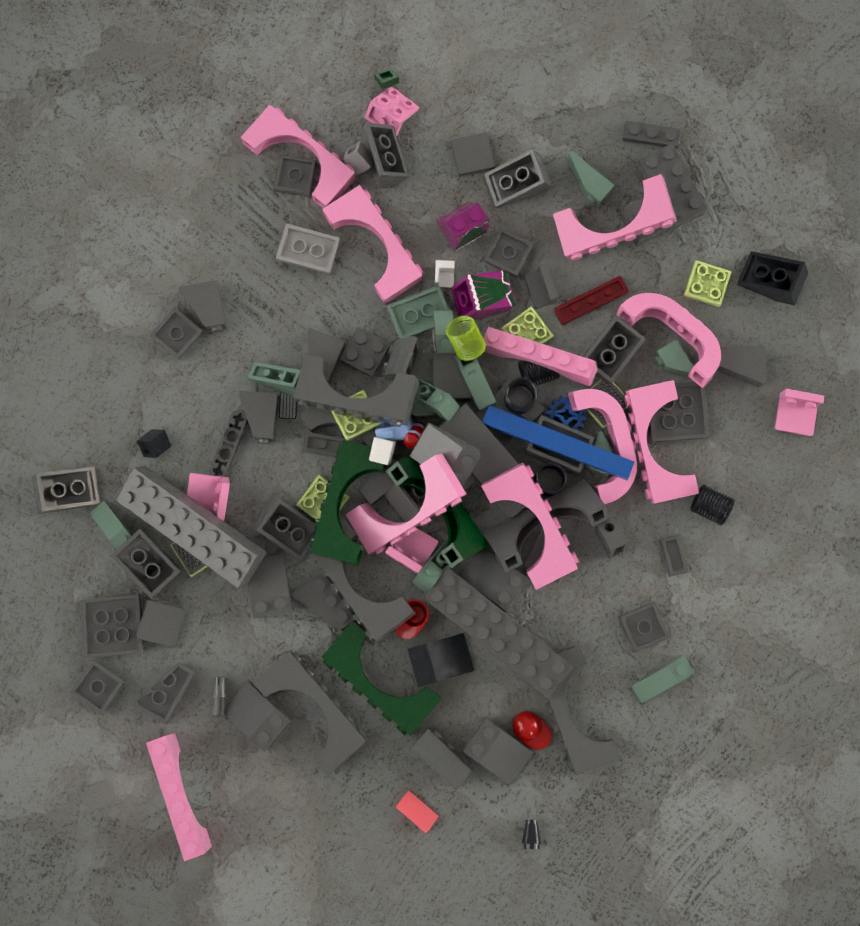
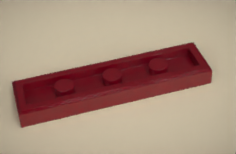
[553,275,629,326]

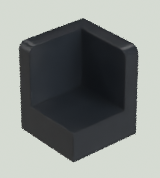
[137,429,171,458]

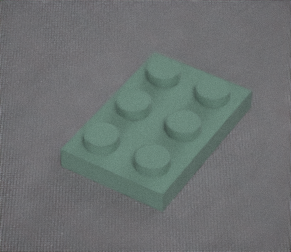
[387,286,449,339]

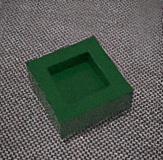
[374,67,399,89]

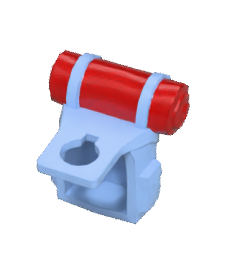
[375,417,426,449]

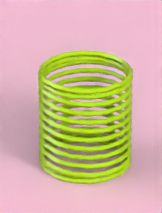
[446,316,486,361]

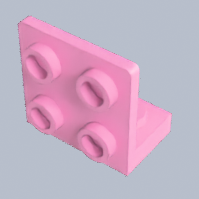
[364,87,419,136]
[775,389,824,437]
[187,473,230,521]
[385,527,438,574]

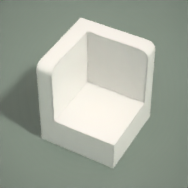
[435,260,455,288]
[369,437,396,465]

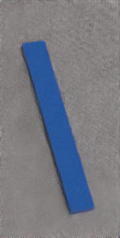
[482,405,634,480]

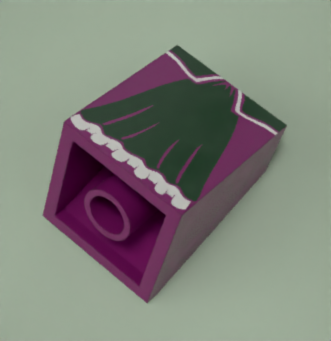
[436,202,489,252]
[450,270,516,323]

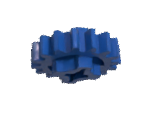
[545,396,587,431]

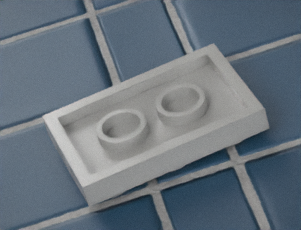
[276,224,340,275]

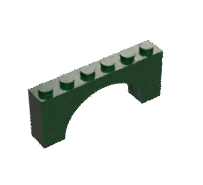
[309,440,387,566]
[386,456,489,569]
[321,621,442,736]

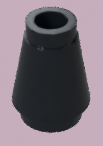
[522,820,542,849]

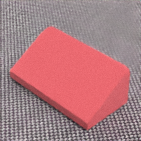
[396,790,439,833]

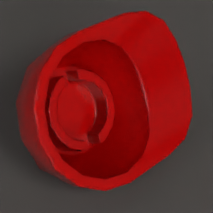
[394,599,429,639]
[512,711,552,750]

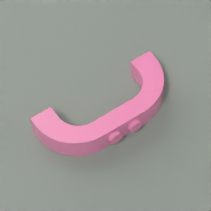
[616,293,721,388]
[568,389,637,504]

